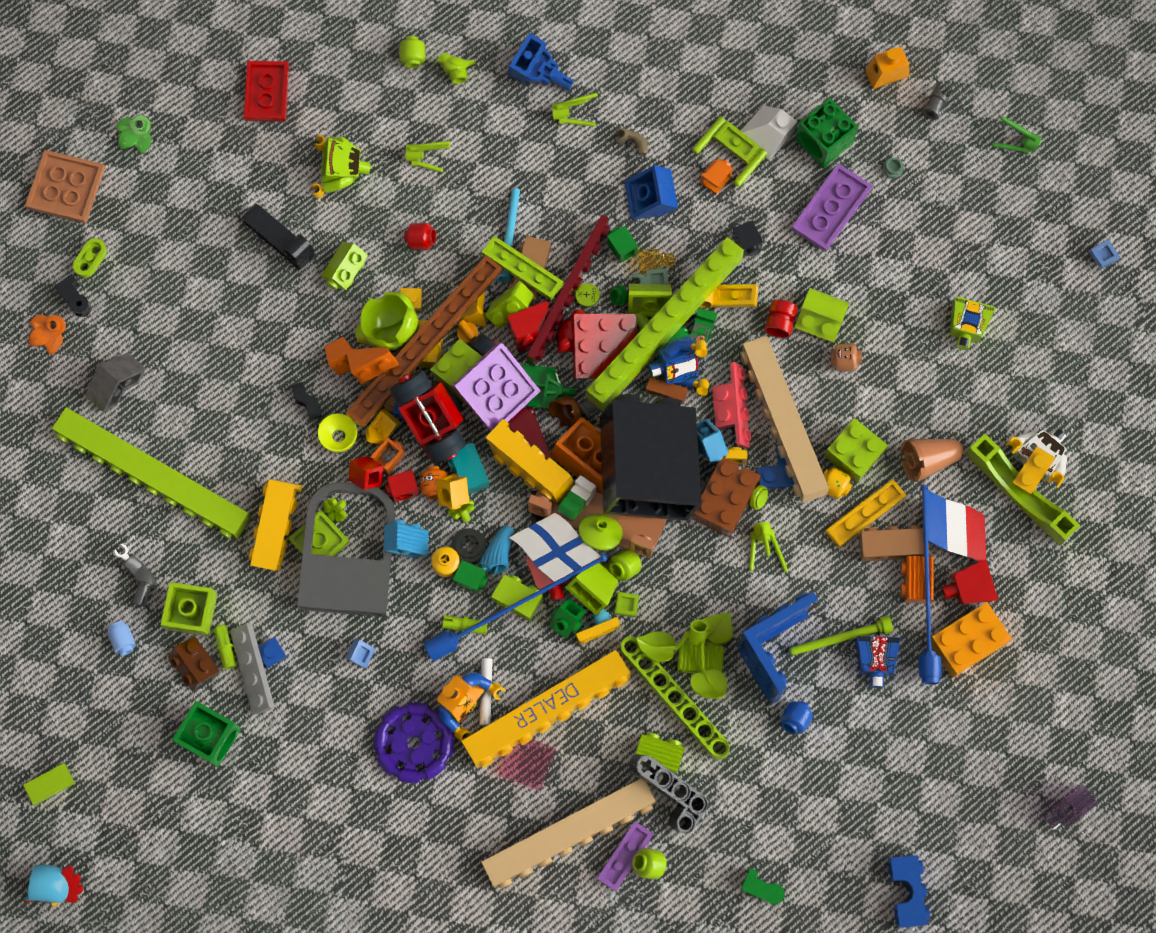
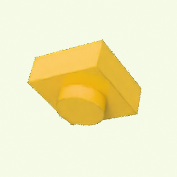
[400,288,422,311]
[724,447,747,464]

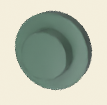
[883,158,904,178]

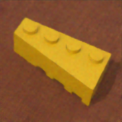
[486,419,575,504]

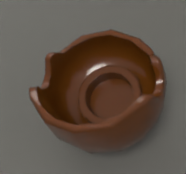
[549,396,582,428]

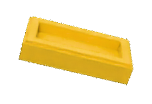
[576,617,620,645]

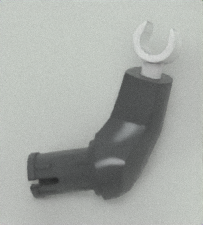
[113,544,157,607]

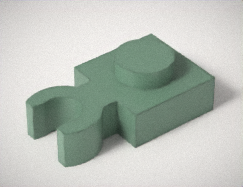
[632,268,668,284]

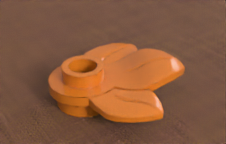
[29,315,66,355]

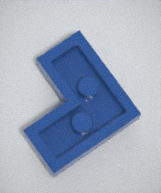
[757,444,795,489]

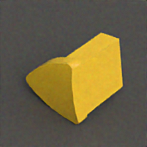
[461,292,487,327]
[366,408,401,444]

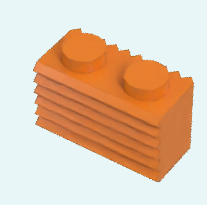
[900,555,933,604]

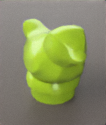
[436,53,475,84]

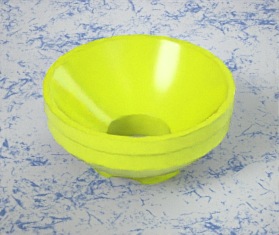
[318,413,358,453]

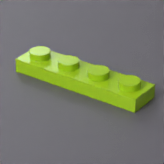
[482,236,564,301]

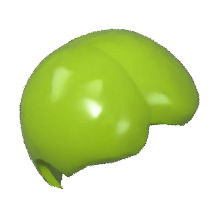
[355,292,419,351]

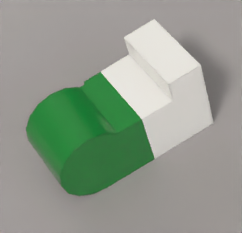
[558,475,596,521]

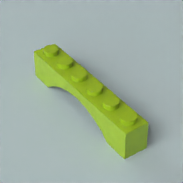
[965,434,1081,546]

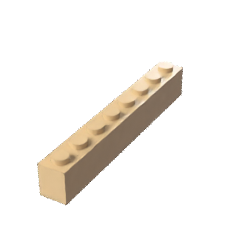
[740,336,829,503]
[482,779,656,889]

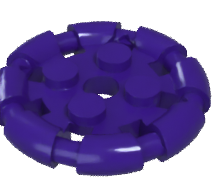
[373,702,454,783]

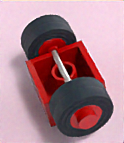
[389,370,466,464]

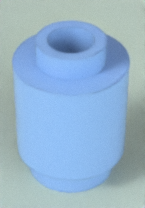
[107,621,136,656]

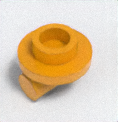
[457,320,478,343]

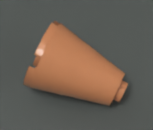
[900,439,964,482]

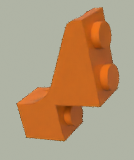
[325,337,399,384]

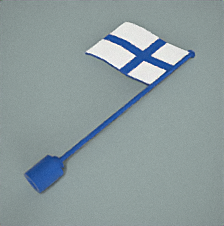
[424,513,607,662]

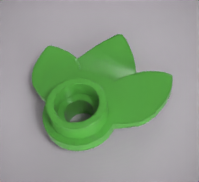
[116,115,151,154]

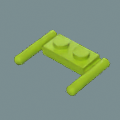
[692,116,768,187]

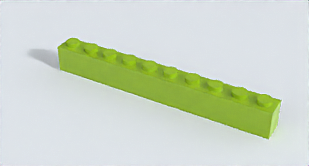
[586,237,743,412]
[52,407,251,540]

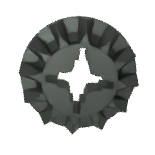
[451,528,486,563]

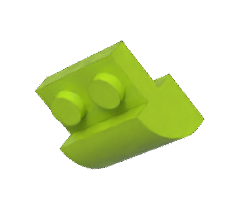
[794,288,850,342]

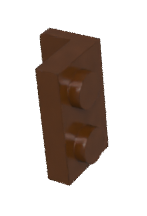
[168,636,220,691]

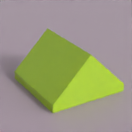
[628,284,672,317]

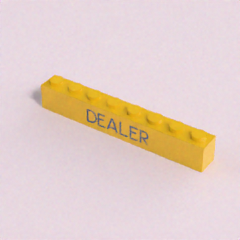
[462,650,631,769]

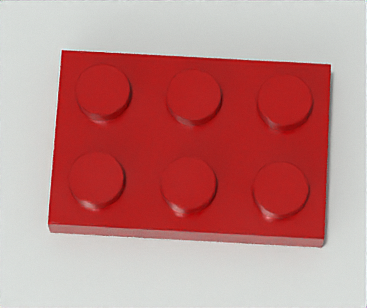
[244,61,289,122]

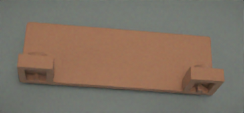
[528,490,666,559]

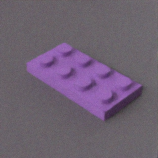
[791,163,873,252]

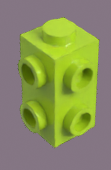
[321,242,368,290]

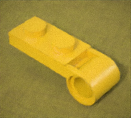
[700,284,758,308]

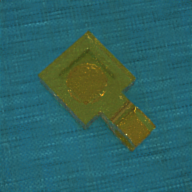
[638,249,675,274]

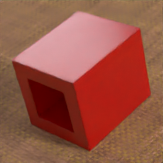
[348,456,383,490]

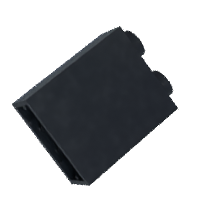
[600,394,702,521]

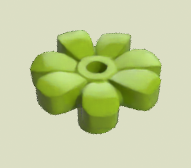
[322,497,347,523]
[448,499,475,523]

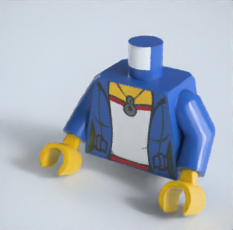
[648,335,709,396]

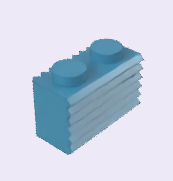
[697,419,728,462]
[384,520,429,558]

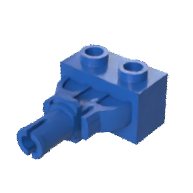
[507,33,574,92]

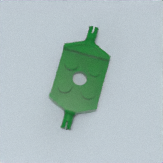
[520,364,576,411]

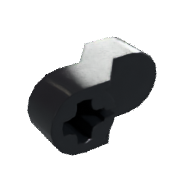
[291,382,323,420]

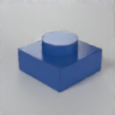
[259,637,287,668]

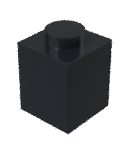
[732,220,763,257]

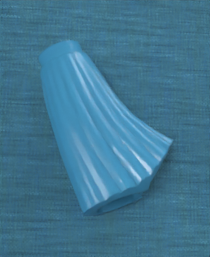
[478,525,515,574]

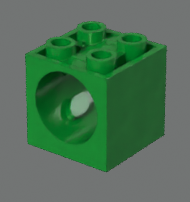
[795,98,858,169]
[172,701,241,768]

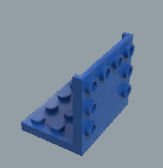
[737,592,819,705]

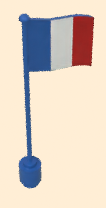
[918,485,986,685]

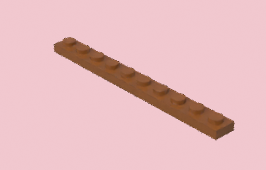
[345,255,503,428]

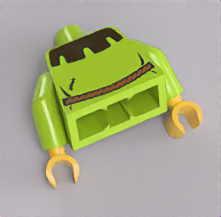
[311,135,371,198]

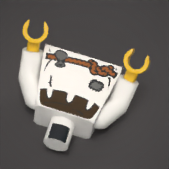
[1005,428,1067,488]

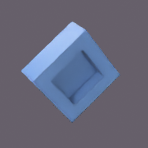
[1089,240,1120,269]
[345,638,375,669]

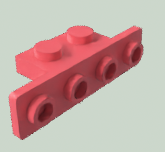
[712,362,751,449]

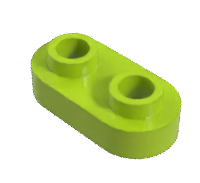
[73,238,107,278]

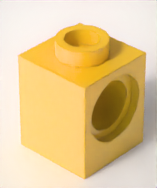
[436,474,469,510]

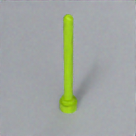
[788,615,893,655]

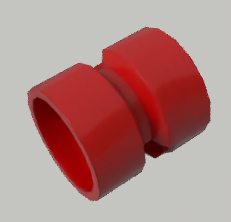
[764,300,798,338]

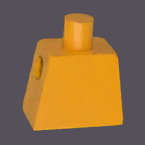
[865,47,909,89]

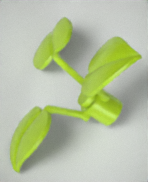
[636,612,733,699]

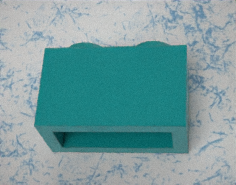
[448,442,490,494]

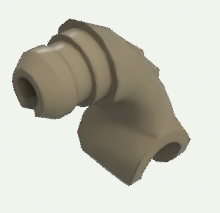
[615,128,649,156]

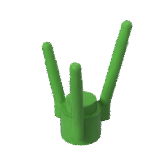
[992,116,1042,154]

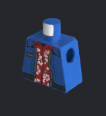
[855,635,900,688]

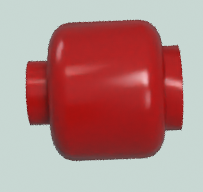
[404,223,437,250]

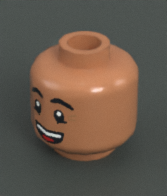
[831,343,862,372]

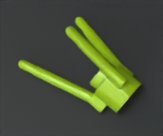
[552,93,598,127]
[405,141,451,172]
[749,522,788,572]

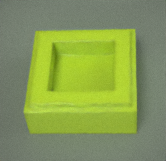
[614,592,639,618]

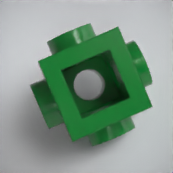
[549,599,586,639]

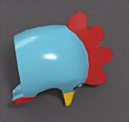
[23,864,84,908]

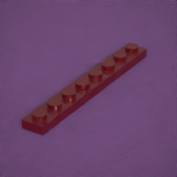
[527,215,611,367]

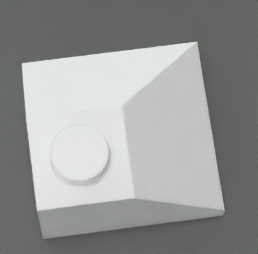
[741,106,797,161]

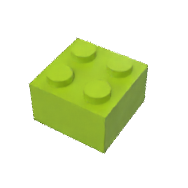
[824,418,888,484]
[161,582,218,637]

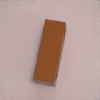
[645,377,688,405]

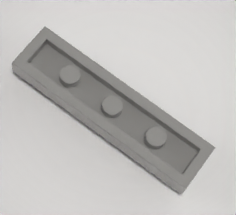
[230,623,275,715]

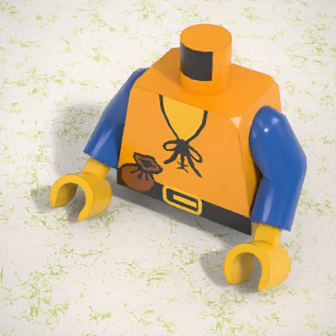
[436,672,506,742]

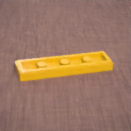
[825,479,907,548]

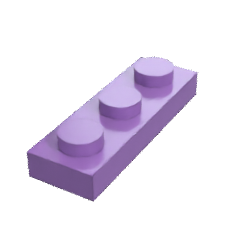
[597,821,654,892]

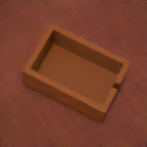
[691,457,761,538]

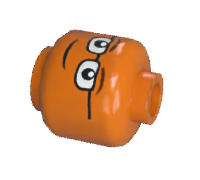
[420,466,448,499]

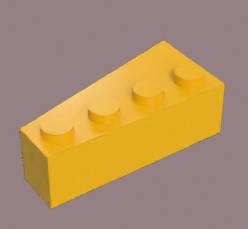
[249,479,303,571]

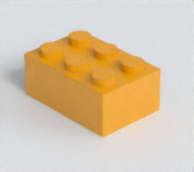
[931,602,1012,678]

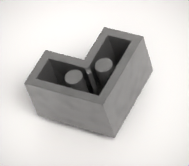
[85,352,146,412]

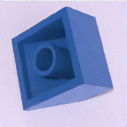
[625,165,678,220]

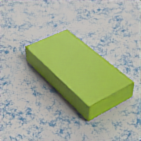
[24,763,75,805]

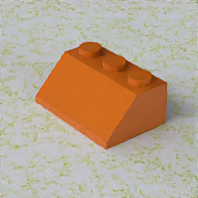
[551,417,603,494]

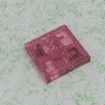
[498,740,556,791]

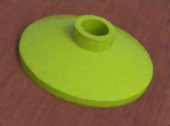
[579,514,623,550]

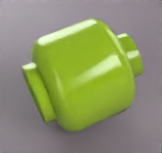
[399,36,426,68]
[609,549,642,581]
[632,848,667,880]

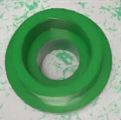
[610,285,628,306]

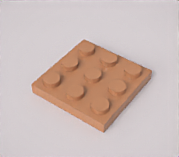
[25,150,106,224]

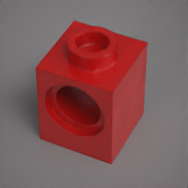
[385,470,420,503]

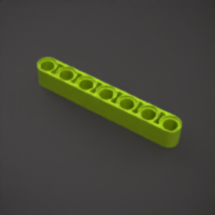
[620,636,730,761]

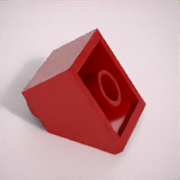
[507,301,549,352]

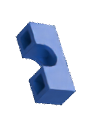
[887,855,930,929]

